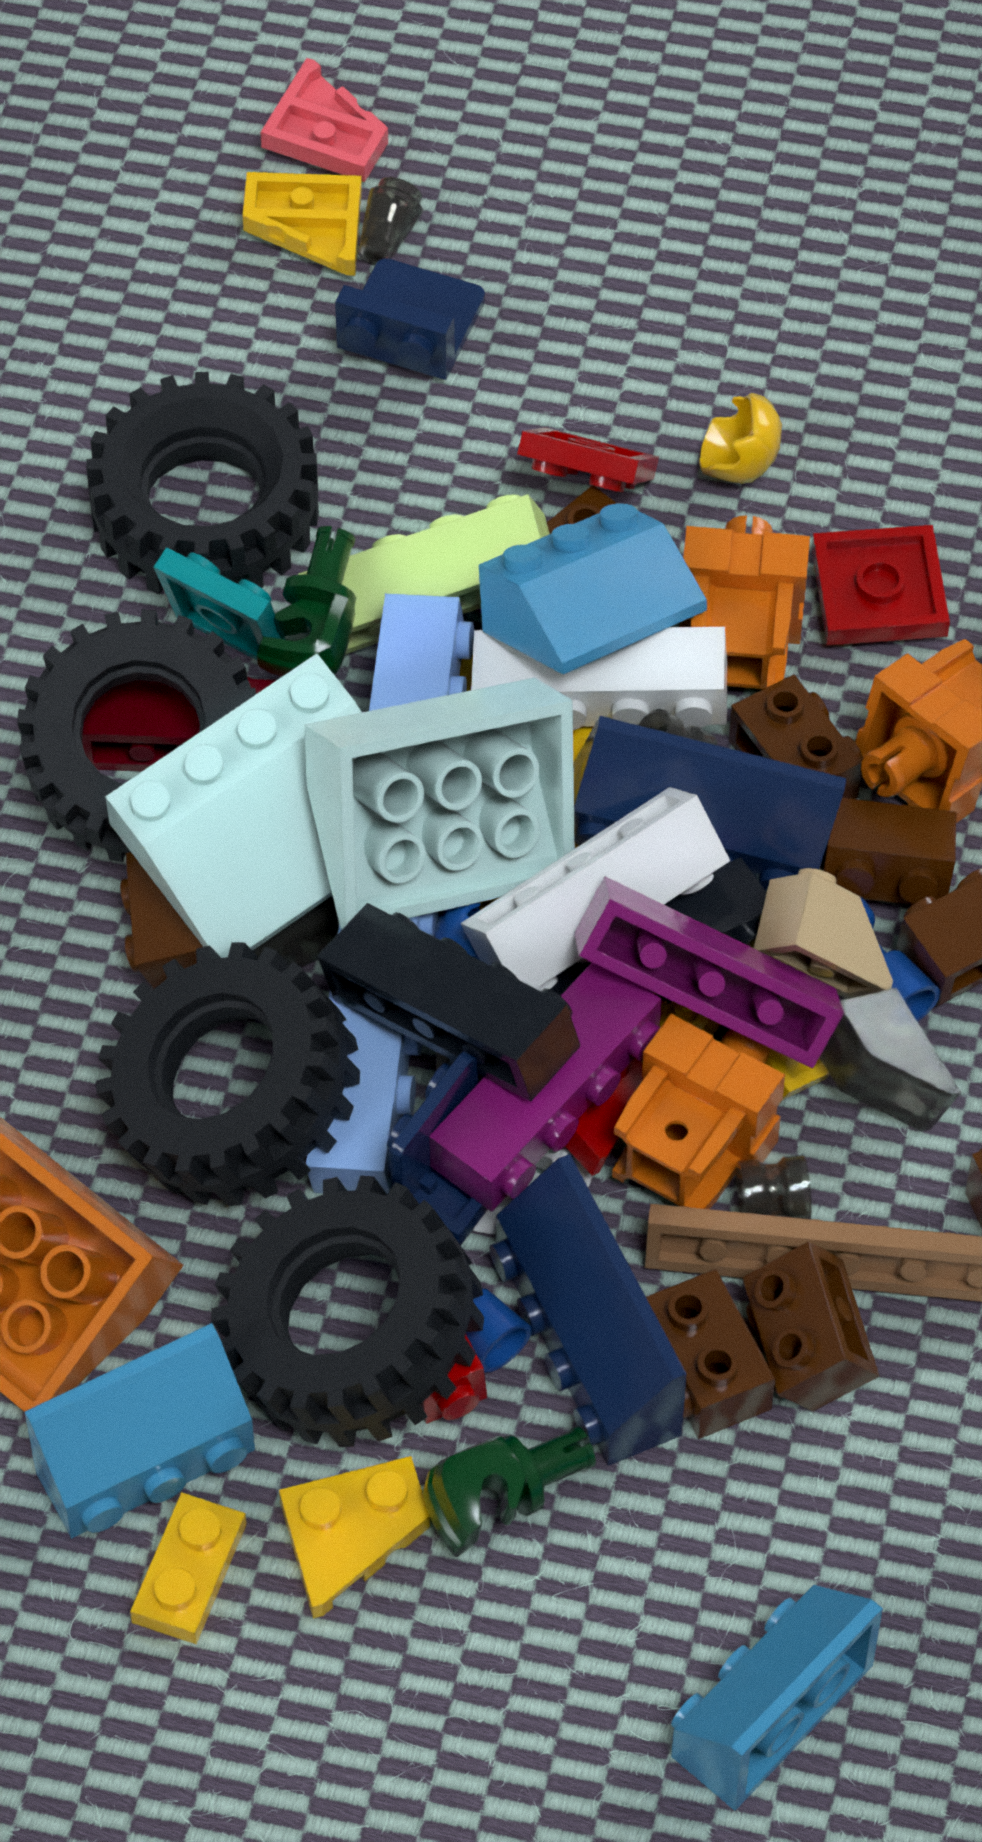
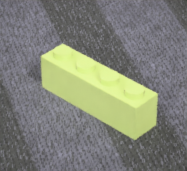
[298,494,550,654]

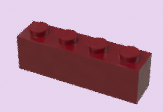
[82,677,277,772]

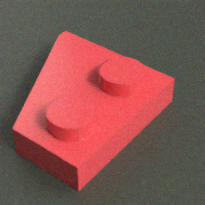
[260,58,388,182]

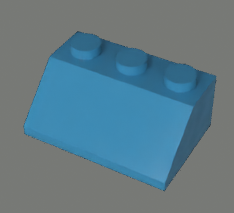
[478,503,707,674]
[25,1323,255,1539]
[671,1585,883,1811]

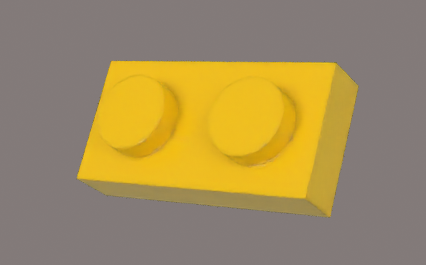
[130,1492,247,1645]

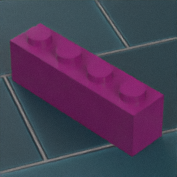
[574,876,844,1069]
[429,962,661,1212]

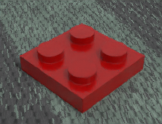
[517,427,659,492]
[811,525,950,645]

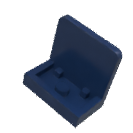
[335,258,485,380]
[387,1051,488,1246]

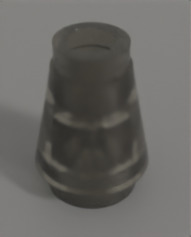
[357,177,423,266]

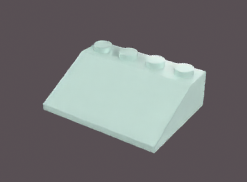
[105,654,362,958]
[304,677,575,929]

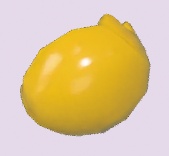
[699,393,782,484]

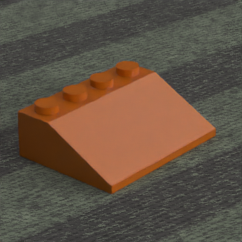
[0,1117,184,1412]

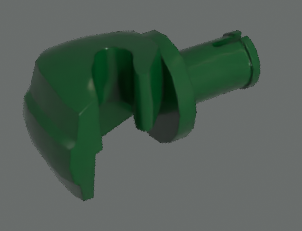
[257,526,357,677]
[423,1426,596,1557]

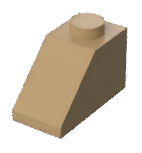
[754,868,893,999]

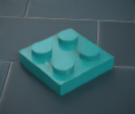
[153,547,286,660]

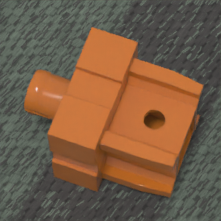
[679,515,810,689]
[855,639,982,823]
[612,1014,785,1209]

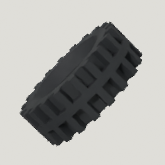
[86,372,319,595]
[17,609,256,862]
[96,942,360,1206]
[211,1175,484,1447]

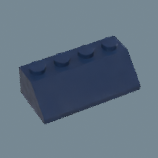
[573,716,846,892]
[489,1154,687,1466]

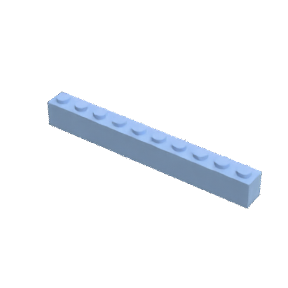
[306,593,474,1194]

